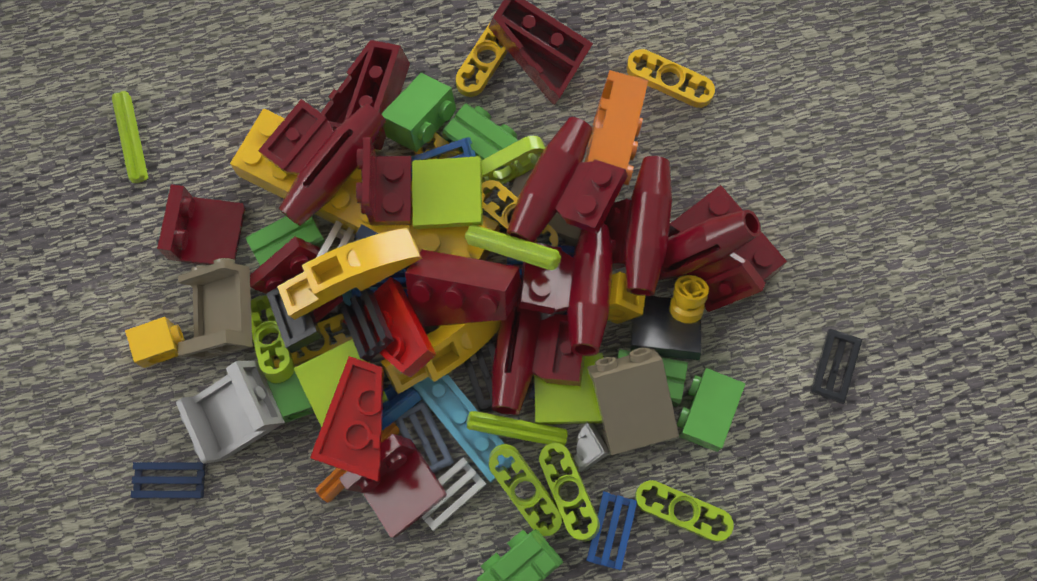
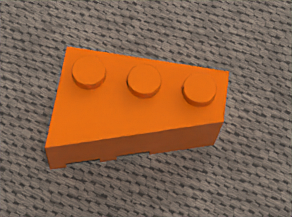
[585,70,648,197]

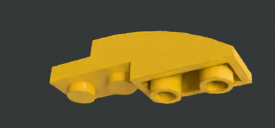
[277,228,422,320]
[381,320,501,394]

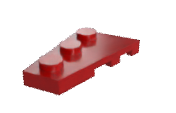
[343,277,437,377]
[310,356,384,483]

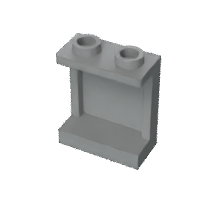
[176,361,285,464]

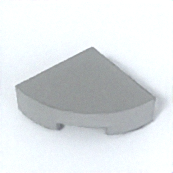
[574,423,610,472]

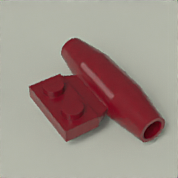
[258,99,386,226]
[507,117,628,243]
[604,156,672,296]
[658,210,766,312]
[518,224,613,356]
[492,278,585,415]

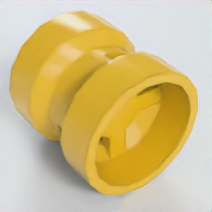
[670,275,709,324]

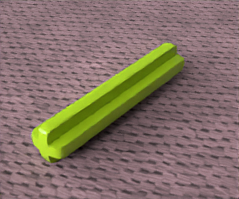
[112,91,148,183]
[465,225,561,270]
[466,411,568,446]

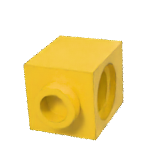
[608,271,645,324]
[125,317,185,368]

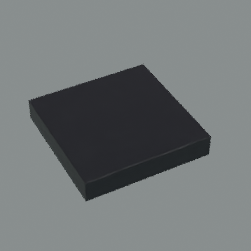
[630,296,701,360]

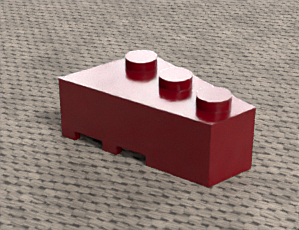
[489,0,593,105]
[321,40,410,151]
[668,185,787,282]
[405,249,520,327]

